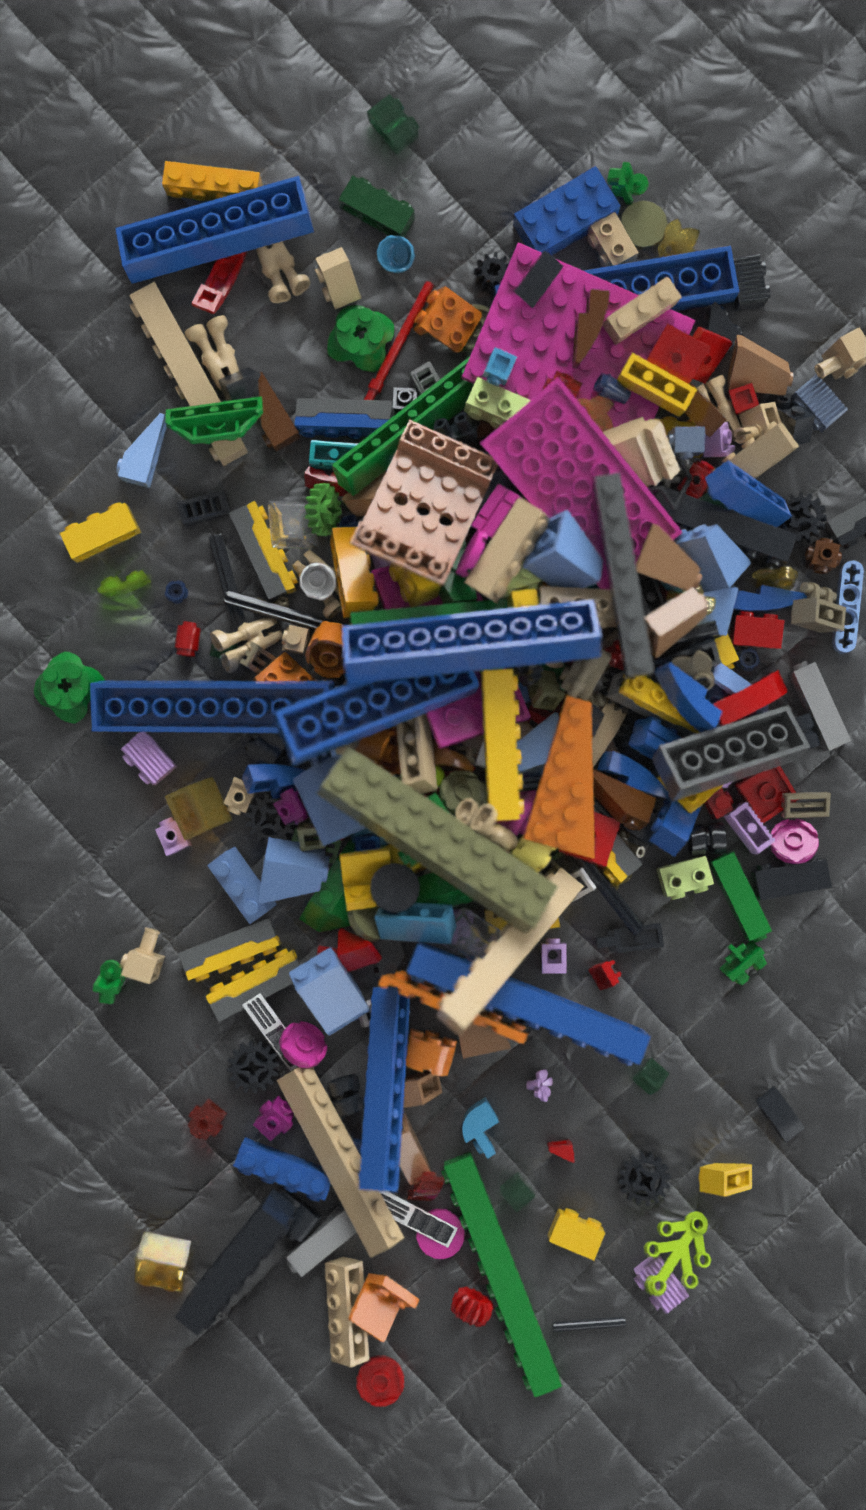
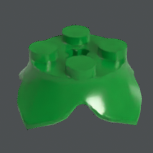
[327,305,394,372]
[34,652,105,724]

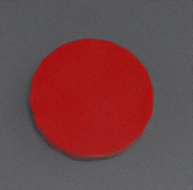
[356,1355,404,1407]

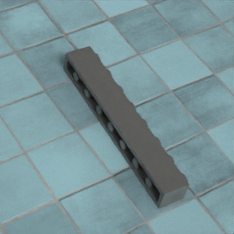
[592,473,654,679]

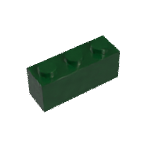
[339,175,415,237]

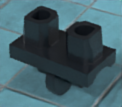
[434,412,480,446]

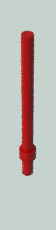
[364,281,434,400]

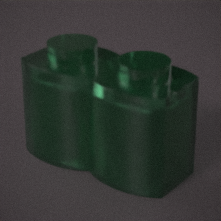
[367,94,419,155]

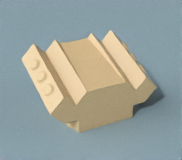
[603,417,680,486]

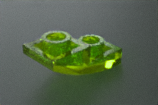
[97,570,151,596]

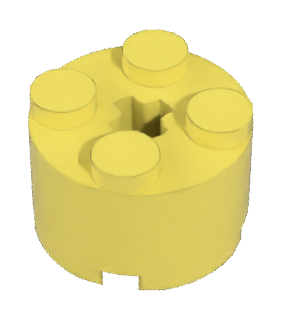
[509,835,557,873]

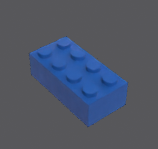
[513,166,620,255]

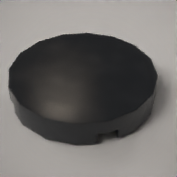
[370,863,420,913]

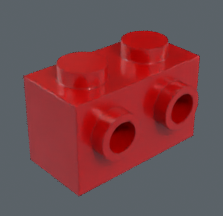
[730,611,785,649]

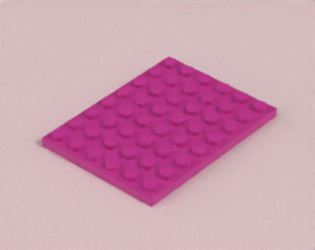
[461,242,695,432]

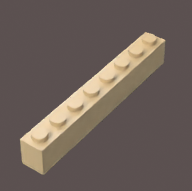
[129,282,248,466]
[436,868,584,1036]
[277,1067,404,1258]

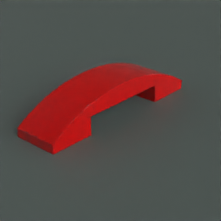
[192,251,248,314]
[713,670,788,727]

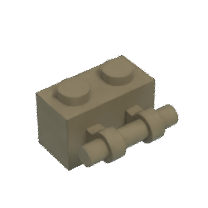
[791,582,846,633]
[559,649,611,701]

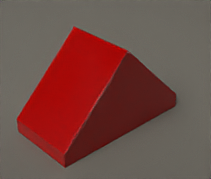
[337,928,382,972]

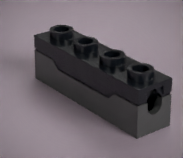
[824,500,866,550]

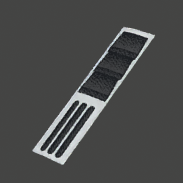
[242,993,297,1071]
[379,1191,458,1247]

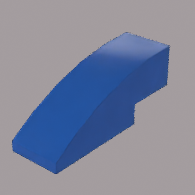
[733,585,807,614]
[655,662,722,733]
[597,751,670,799]
[242,764,306,799]

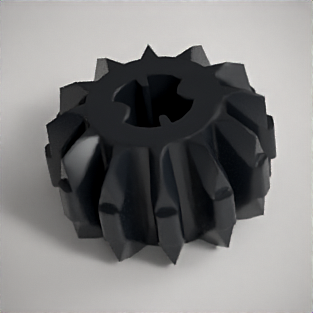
[473,252,509,295]

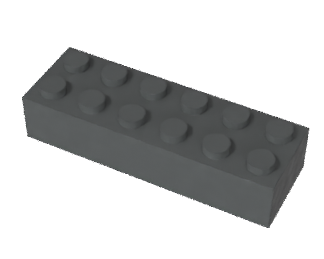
[652,705,810,802]

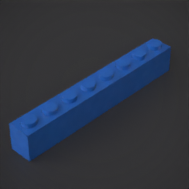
[358,987,410,1192]

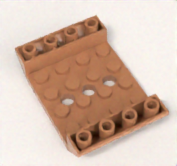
[350,420,498,586]

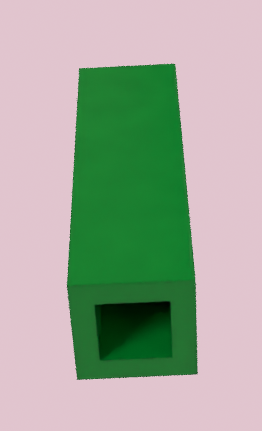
[708,851,772,943]

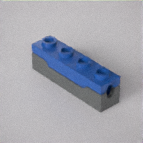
[295,398,394,439]

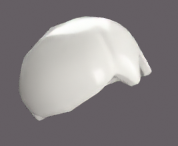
[300,563,336,601]

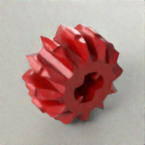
[451,1287,493,1327]

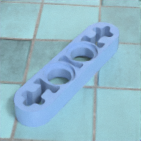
[832,560,864,654]

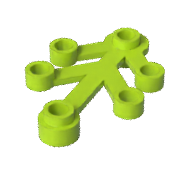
[644,1211,711,1296]

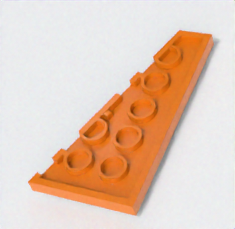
[523,695,595,859]
[379,970,530,1044]

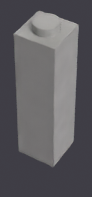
[788,661,851,752]
[286,1207,357,1277]

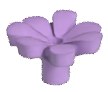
[526,1069,553,1102]

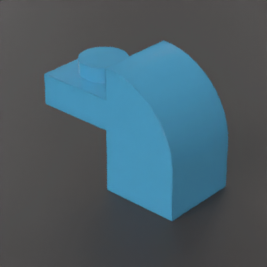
[462,1097,499,1159]

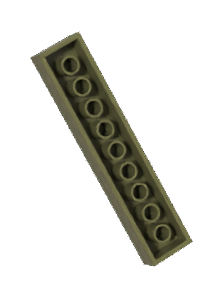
[317,746,558,933]

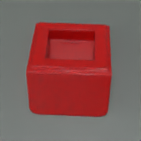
[547,1140,575,1163]

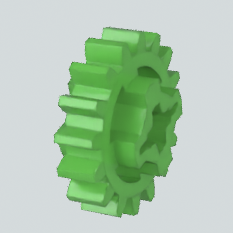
[305,483,342,536]

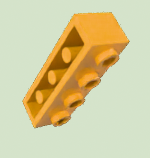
[162,161,263,201]
[330,527,378,618]

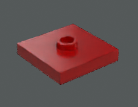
[646,323,710,384]
[692,327,733,384]
[734,766,799,823]
[559,812,620,868]

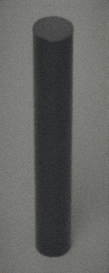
[552,1316,626,1332]

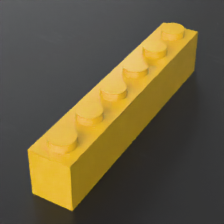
[481,670,524,820]

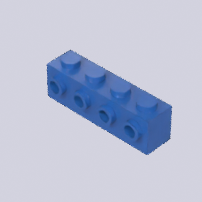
[705,460,792,527]
[233,1137,331,1201]

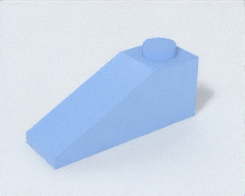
[116,413,167,488]

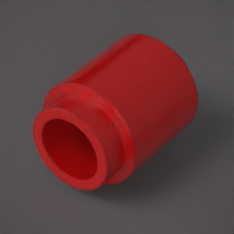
[174,621,201,657]

